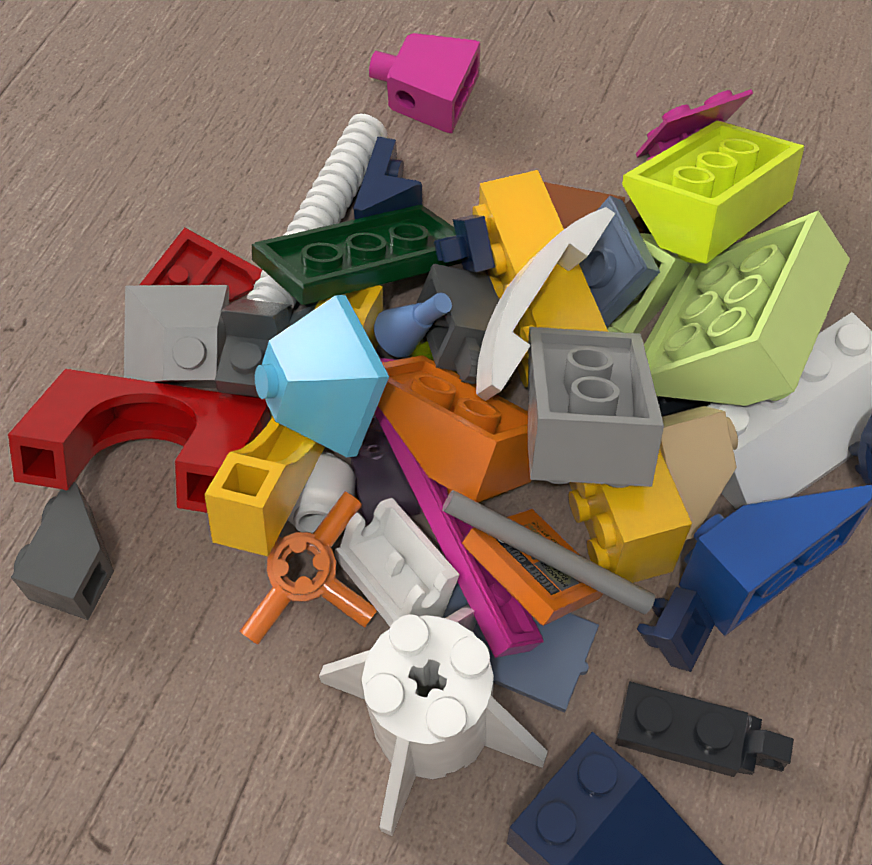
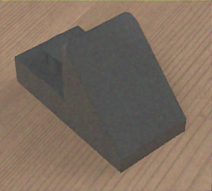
[215,299,293,397]

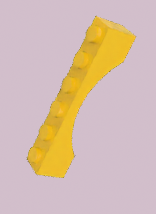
[204,285,383,557]

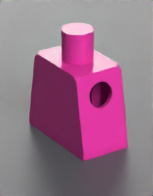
[369,33,480,134]

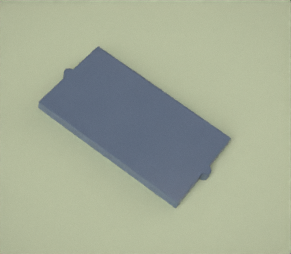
[442,582,599,713]

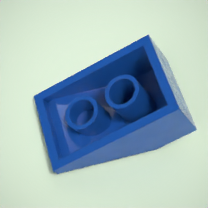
[679,485,872,636]

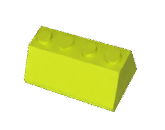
[622,120,805,264]

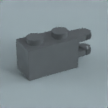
[417,264,513,389]

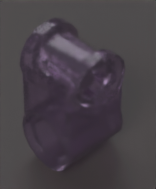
[351,416,420,526]

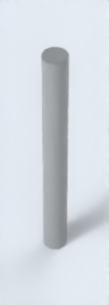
[442,490,655,615]

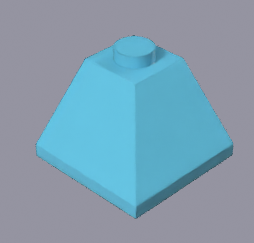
[255,295,389,457]

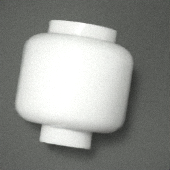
[288,452,356,534]

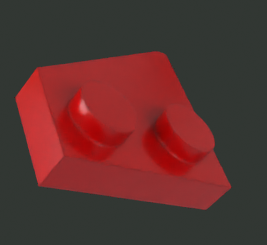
[139,228,262,303]

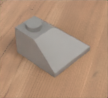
[124,285,229,388]

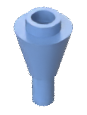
[374,293,452,357]

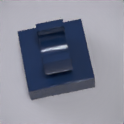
[434,215,495,272]
[637,587,715,672]

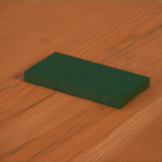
[252,204,462,305]

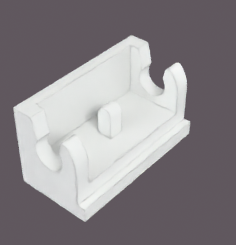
[334,498,460,627]

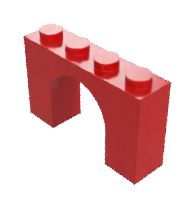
[8,369,270,513]

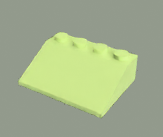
[644,210,850,406]

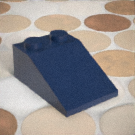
[506,732,723,865]

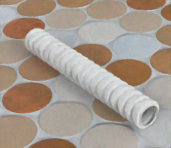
[247,114,388,309]

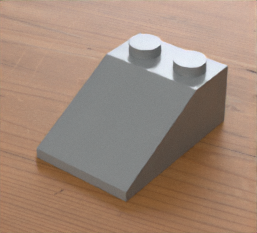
[528,327,664,488]

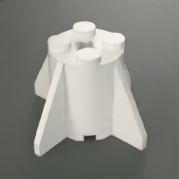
[319,604,548,836]

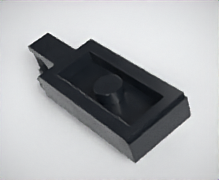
[615,681,794,777]

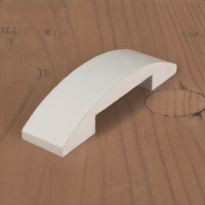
[476,207,615,401]

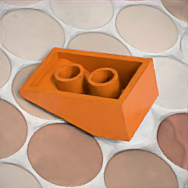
[378,355,532,502]

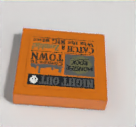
[462,509,603,626]

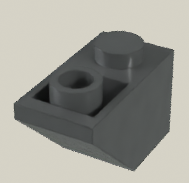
[11,482,114,620]

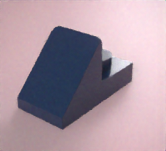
[353,137,423,219]

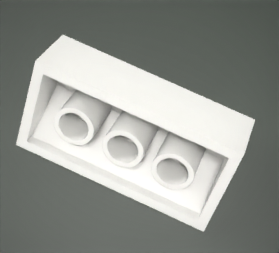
[707,312,872,510]

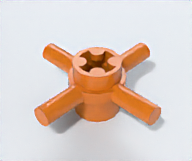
[240,491,377,645]

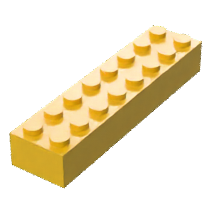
[472,170,692,583]

